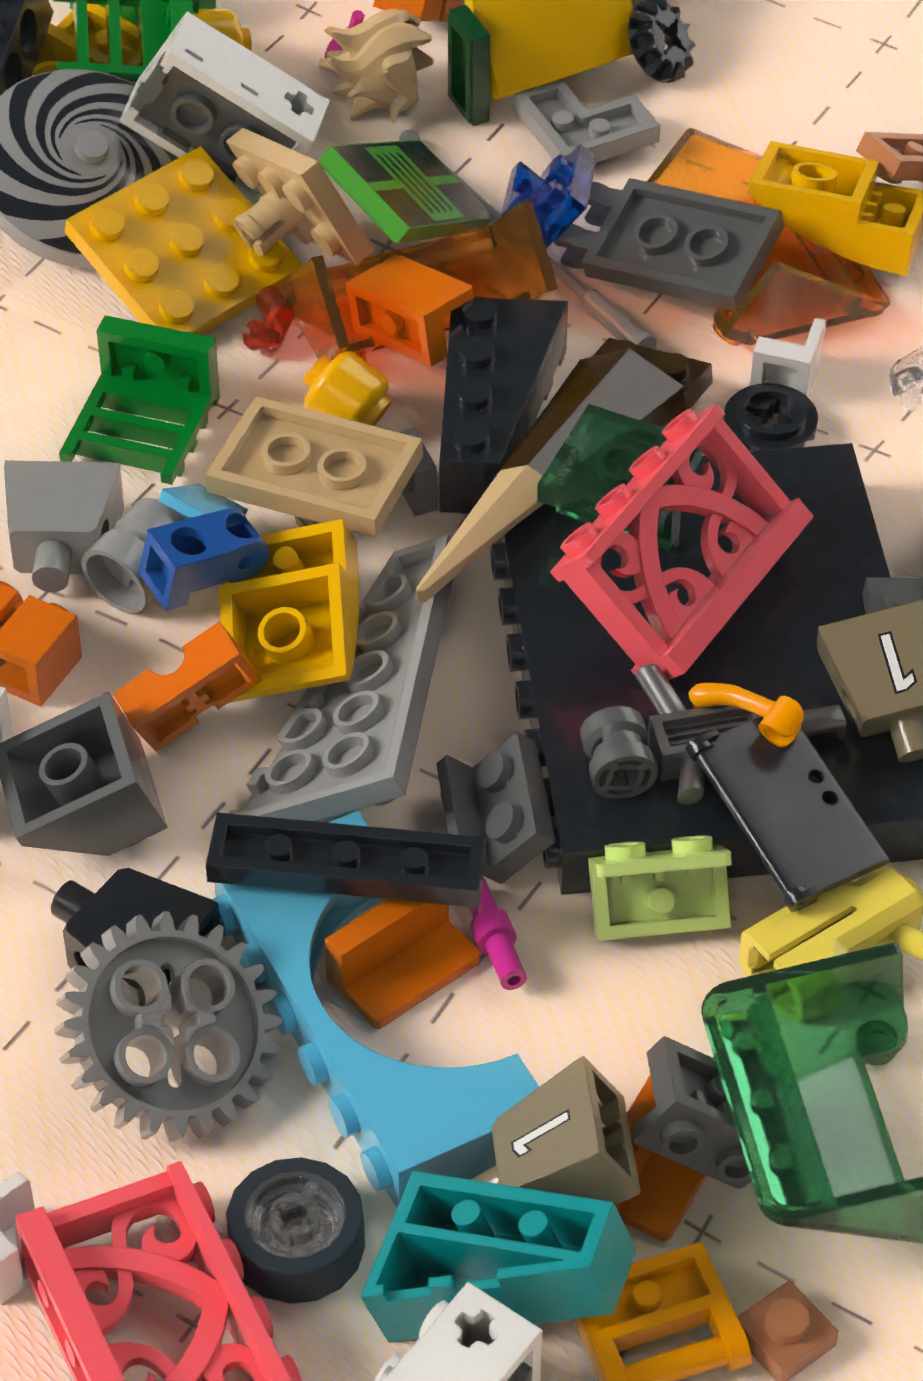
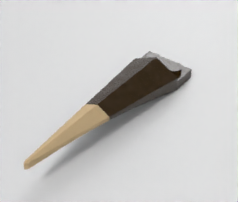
[416,338,713,604]

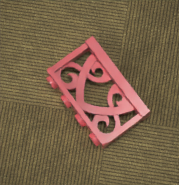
[550,404,814,680]
[16,1161,302,1381]

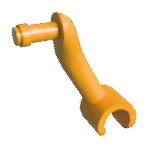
[688,683,804,747]

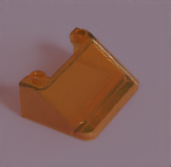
[647,128,890,346]

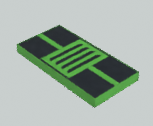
[318,140,495,243]

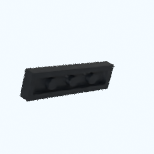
[206,812,486,908]

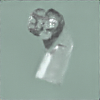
[889,346,923,411]

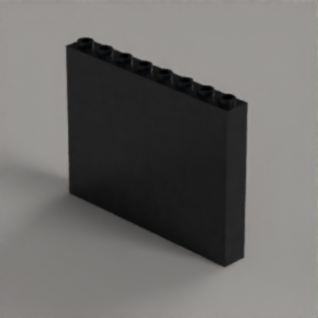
[490,443,923,895]

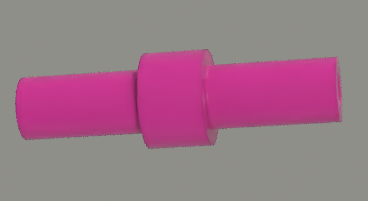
[468,877,527,990]

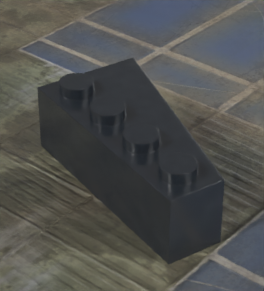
[439,297,568,513]

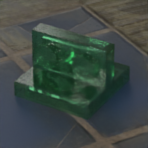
[537,404,702,550]

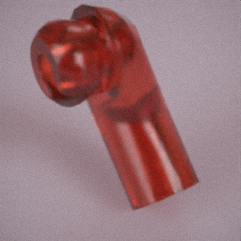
[243,286,295,355]

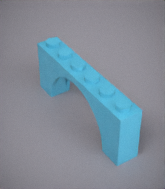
[211,811,539,1208]

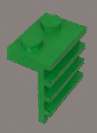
[53,0,200,81]
[59,315,220,485]

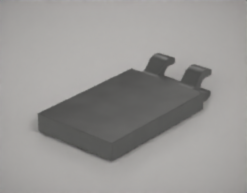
[554,178,785,312]

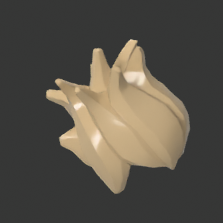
[319,9,434,124]

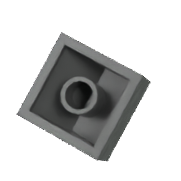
[0,691,168,856]

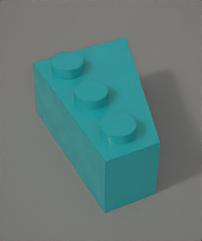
[360,1171,637,1343]

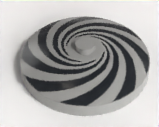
[0,69,178,269]

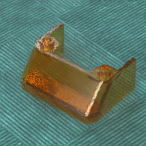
[282,199,558,362]

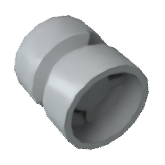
[81,497,185,614]

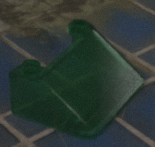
[701,942,923,1244]

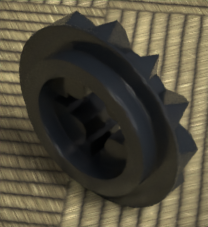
[628,0,696,83]
[724,383,818,452]

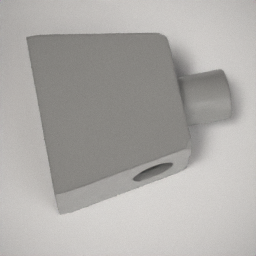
[4,460,124,592]

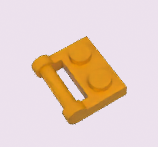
[573,1241,752,1381]

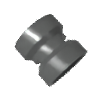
[580,706,658,800]

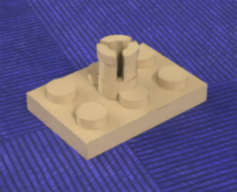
[226,128,375,265]
[205,396,423,538]

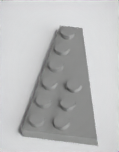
[229,534,453,822]

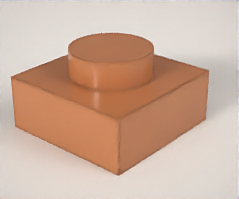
[737,1279,839,1381]

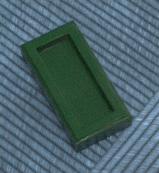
[448,4,490,126]

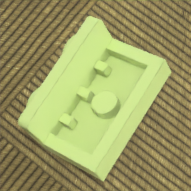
[588,835,732,941]

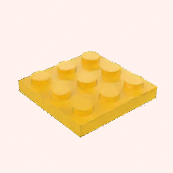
[64,146,304,335]

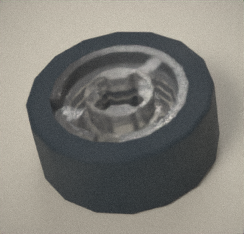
[226,1157,365,1304]

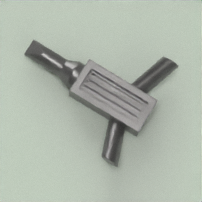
[635,664,846,805]

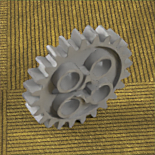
[54,911,283,1142]

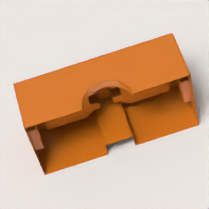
[113,621,262,752]

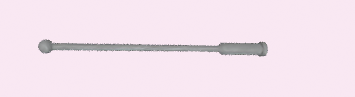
[399,129,657,349]

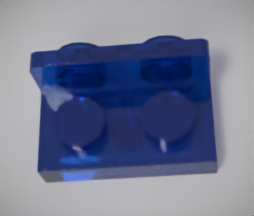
[501,144,597,252]

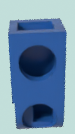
[139,508,270,612]

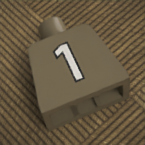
[817,600,923,762]
[471,1055,641,1205]

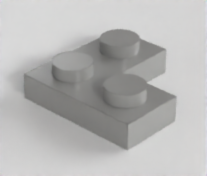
[514,79,661,173]

